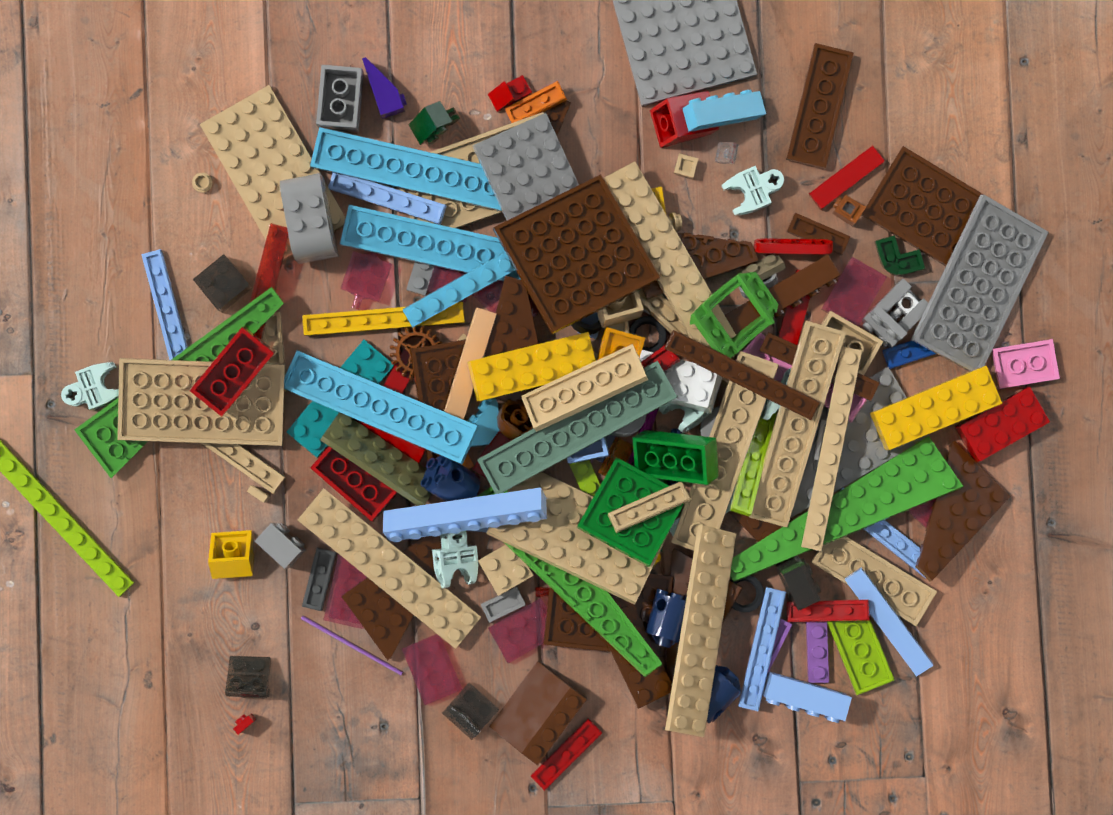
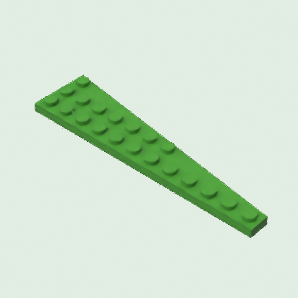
[74,287,284,478]
[730,436,963,582]
[476,487,663,677]

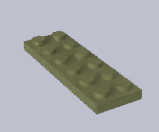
[320,413,432,506]

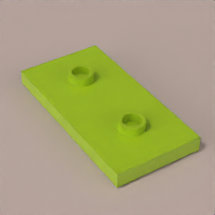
[827,620,894,695]

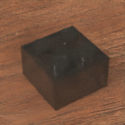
[193,254,253,313]
[775,556,821,610]

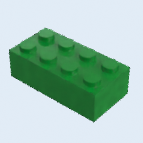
[633,430,719,485]

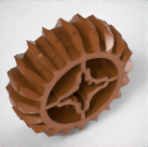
[389,326,442,380]

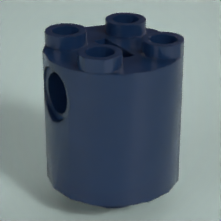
[420,456,480,502]
[645,589,686,648]
[707,665,742,724]

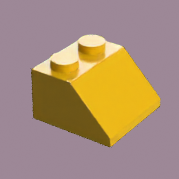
[208,530,254,579]

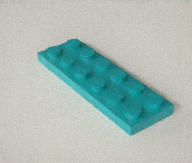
[286,340,395,458]

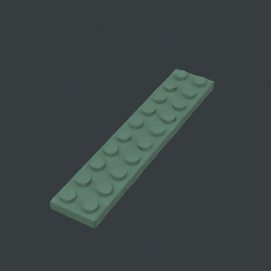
[477,361,677,494]

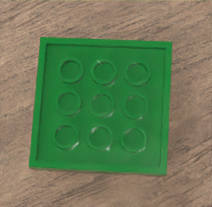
[577,457,684,567]

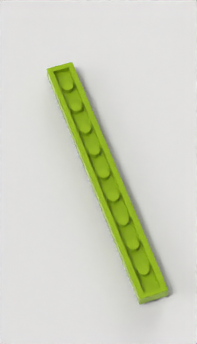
[0,440,135,597]

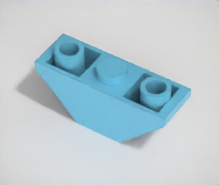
[467,398,499,447]

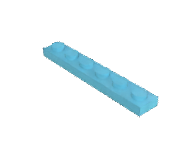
[403,252,515,327]

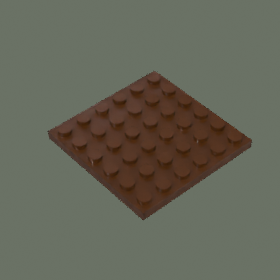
[493,174,660,334]

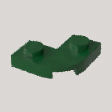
[874,235,925,276]

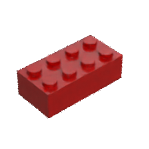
[189,326,275,417]
[955,387,1050,462]
[310,447,398,521]

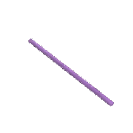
[301,616,403,675]

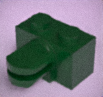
[408,101,460,145]

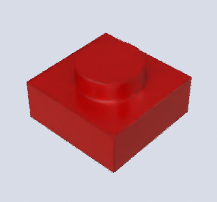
[233,713,257,735]

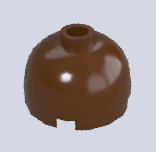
[497,399,534,440]

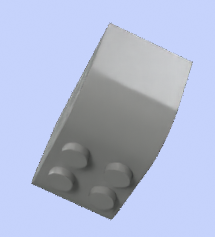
[280,173,339,264]

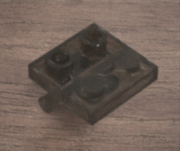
[225,656,271,698]
[442,682,499,740]

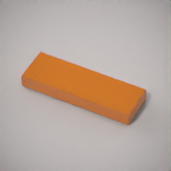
[505,81,567,123]

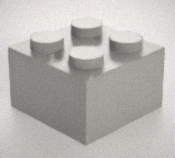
[255,523,306,569]

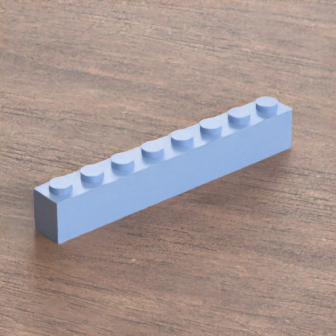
[383,487,547,542]

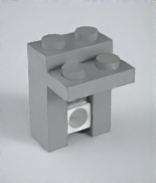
[861,279,928,348]

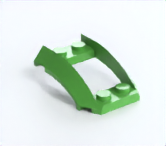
[690,272,778,358]

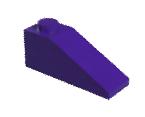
[362,57,407,119]

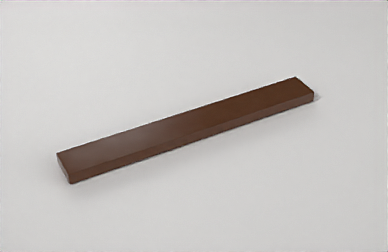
[664,330,820,420]

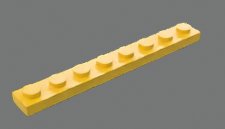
[302,302,465,336]

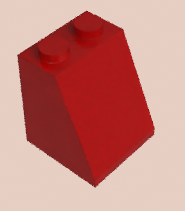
[650,91,719,148]

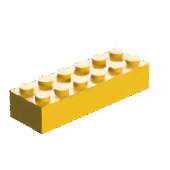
[467,332,596,401]
[870,366,1002,450]

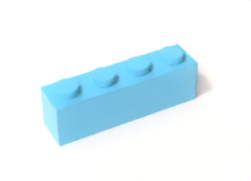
[682,89,766,132]

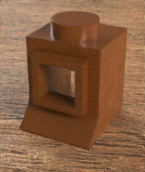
[832,194,866,226]

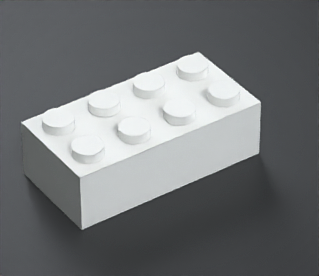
[639,350,722,414]

